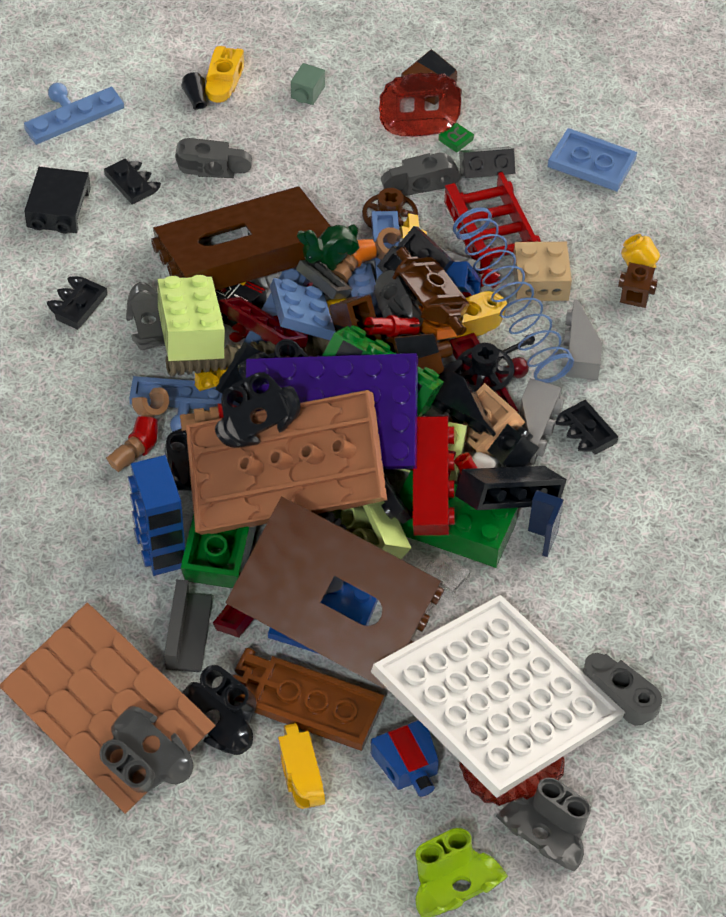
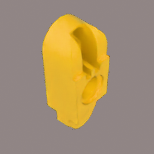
[205,46,244,103]
[452,291,507,338]
[278,723,325,809]

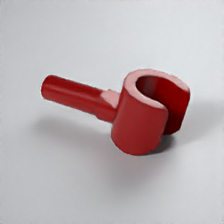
[480,269,501,289]
[229,323,249,342]

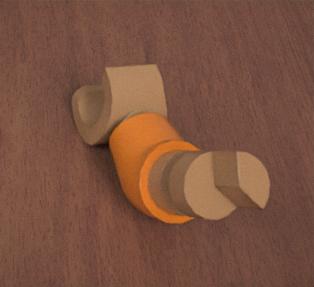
[331,227,401,283]

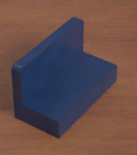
[528,490,564,557]

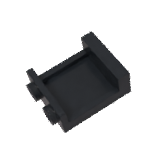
[24,166,91,234]

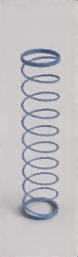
[453,207,574,383]

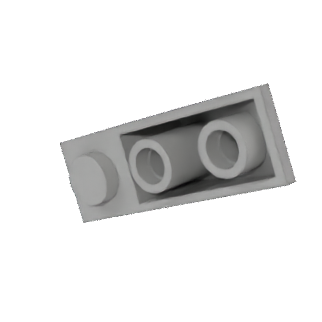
[561,299,602,380]
[520,378,564,465]

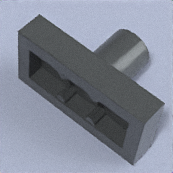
[296,260,352,300]

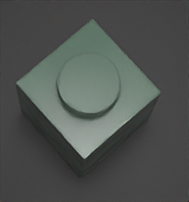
[291,63,325,105]

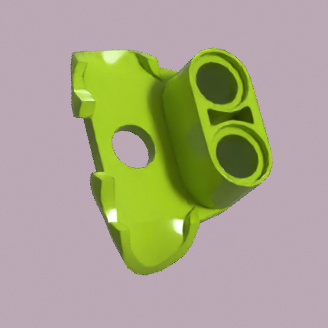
[415,828,508,917]

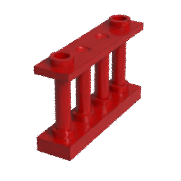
[444,172,541,275]

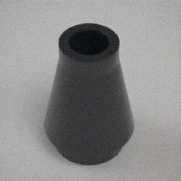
[181,72,207,110]

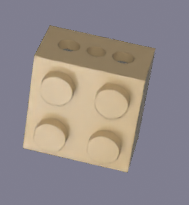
[512,241,572,301]

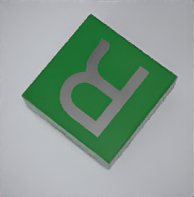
[438,122,474,153]

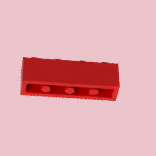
[413,416,455,535]

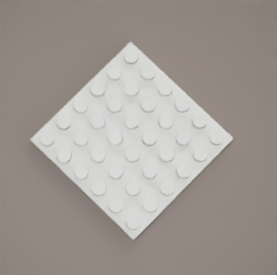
[371,595,625,798]

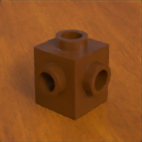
[618,262,658,308]

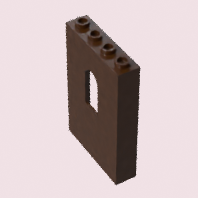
[151,186,331,291]
[225,496,445,689]

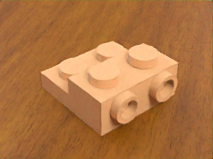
[448,383,525,457]

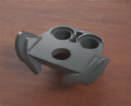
[126,282,165,350]
[100,706,193,793]
[496,778,591,871]

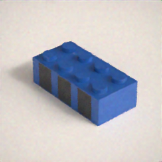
[127,455,185,576]

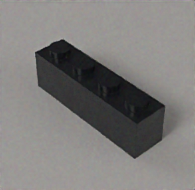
[455,465,567,510]

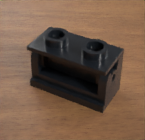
[459,146,516,178]

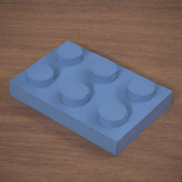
[548,128,637,192]
[270,278,336,340]

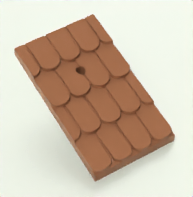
[186,390,387,535]
[0,602,216,814]

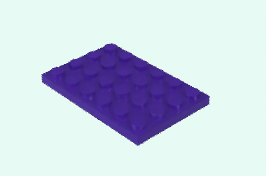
[246,353,418,469]

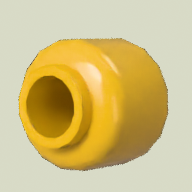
[621,234,660,268]

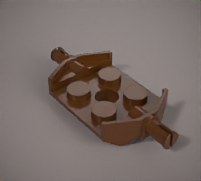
[392,247,470,336]

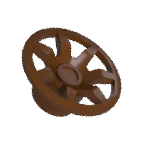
[362,188,418,231]

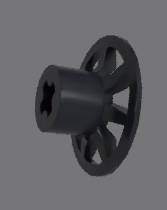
[457,343,514,392]

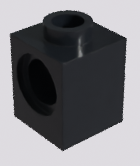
[487,424,540,467]

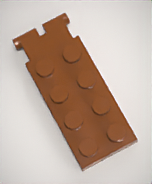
[232,648,385,751]

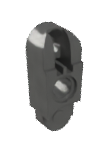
[175,138,252,178]
[381,152,460,196]
[374,270,424,337]
[583,653,662,726]

